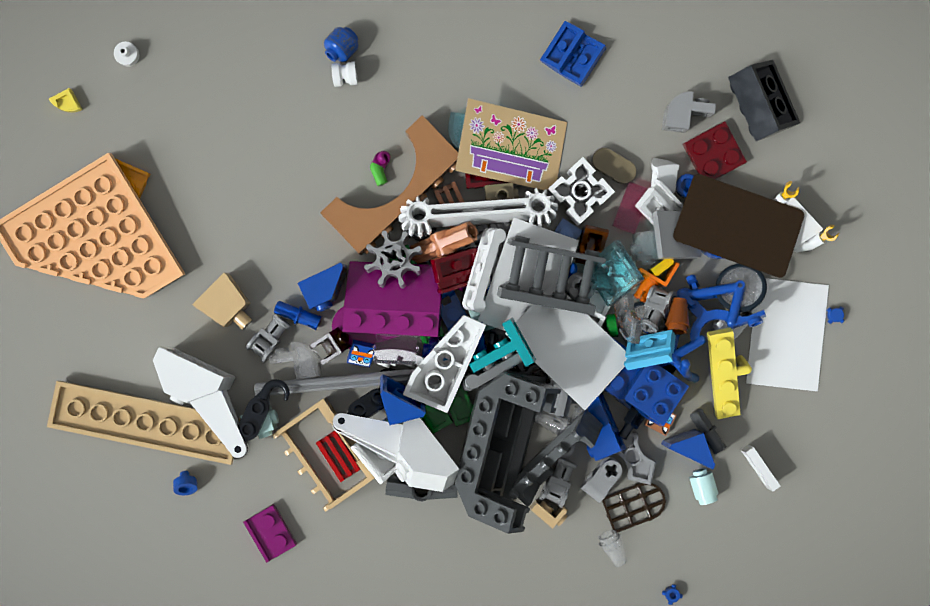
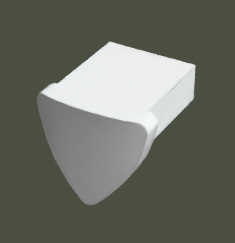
[651,158,679,193]

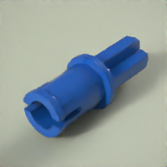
[274,301,322,330]

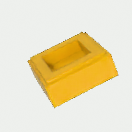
[648,259,674,277]

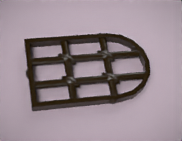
[602,483,666,534]

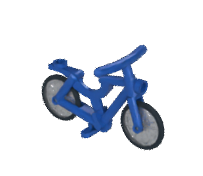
[620,263,767,383]

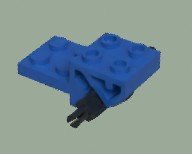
[604,338,689,440]

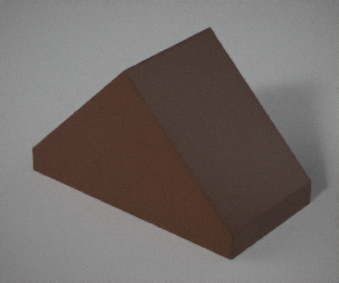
[575,225,609,267]

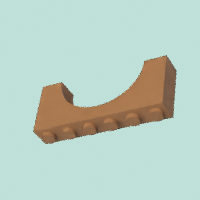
[320,115,458,255]

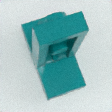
[469,317,536,373]

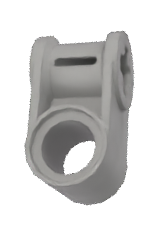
[580,457,622,503]

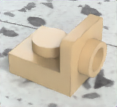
[530,500,568,529]

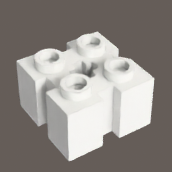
[547,157,615,226]

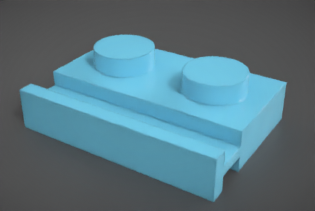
[624,330,676,370]

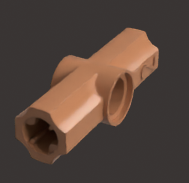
[410,221,478,264]

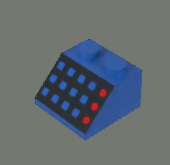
[298,262,348,312]

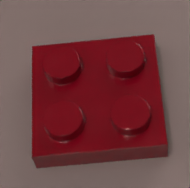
[682,122,747,179]

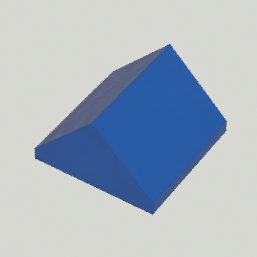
[380,374,426,425]
[661,429,715,469]

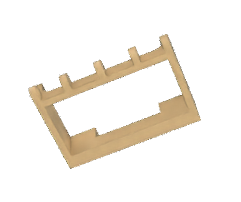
[272,397,374,512]

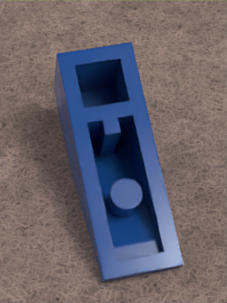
[586,392,626,461]

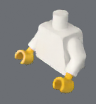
[773,181,840,253]

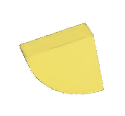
[49,88,82,113]

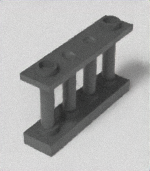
[497,236,606,315]

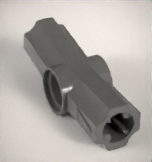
[385,475,458,502]

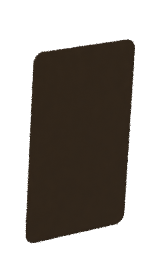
[673,174,804,278]

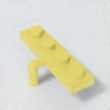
[707,327,752,419]

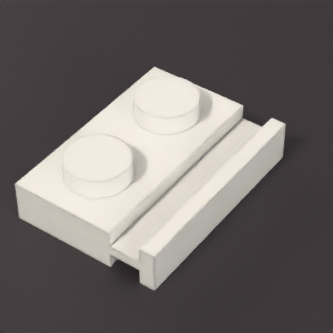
[635,179,683,225]

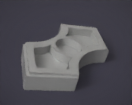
[617,428,656,485]

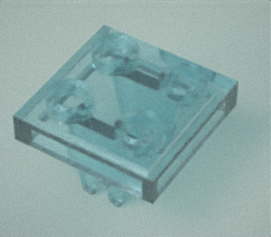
[591,240,644,307]

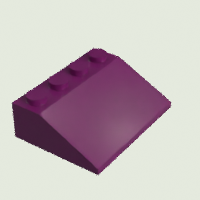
[342,261,442,337]

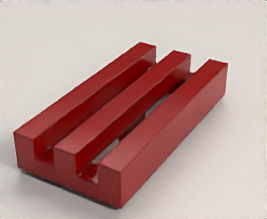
[316,430,361,482]

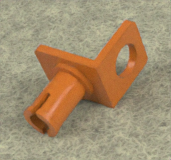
[633,262,680,303]

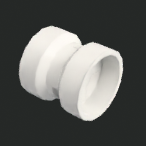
[331,61,358,87]

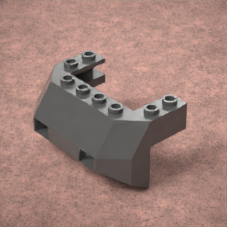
[455,369,561,534]

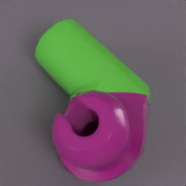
[370,151,391,186]

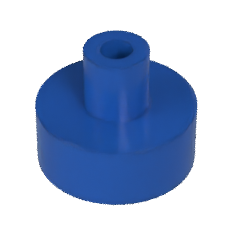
[173,471,198,496]

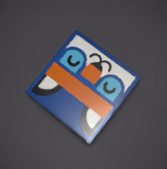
[347,339,376,368]

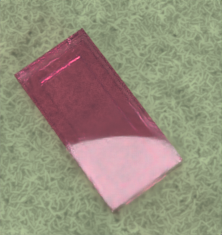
[612,182,647,234]

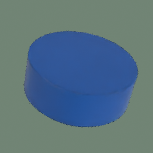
[676,174,694,198]

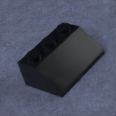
[728,60,800,141]

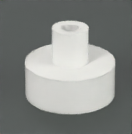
[114,41,140,67]

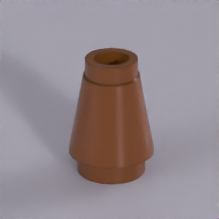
[665,297,690,335]

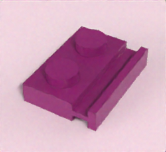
[243,504,297,563]

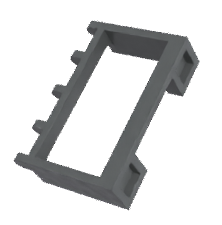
[509,409,603,507]

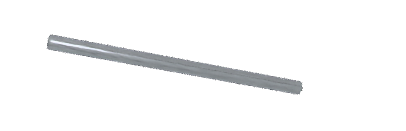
[254,361,513,395]

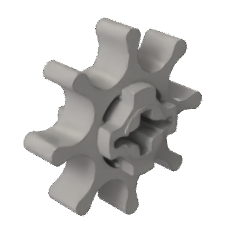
[364,231,423,288]

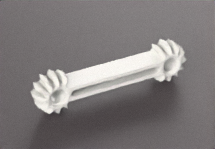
[399,187,558,238]

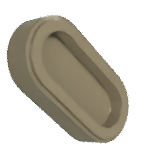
[592,148,636,184]

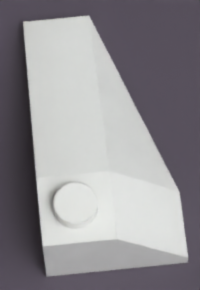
[403,315,486,413]

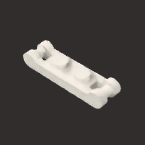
[462,228,506,312]

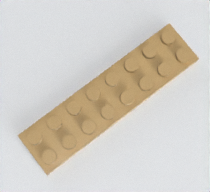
[47,381,241,465]

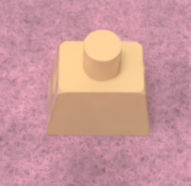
[192,273,252,330]

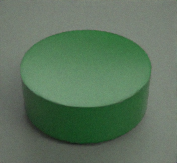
[605,313,618,337]

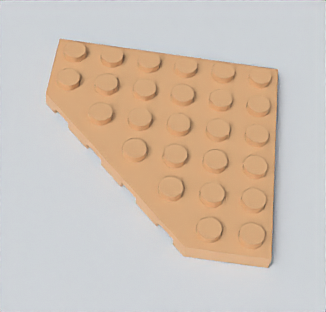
[0,153,185,299]

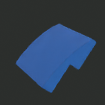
[540,21,606,87]

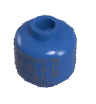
[324,27,358,62]

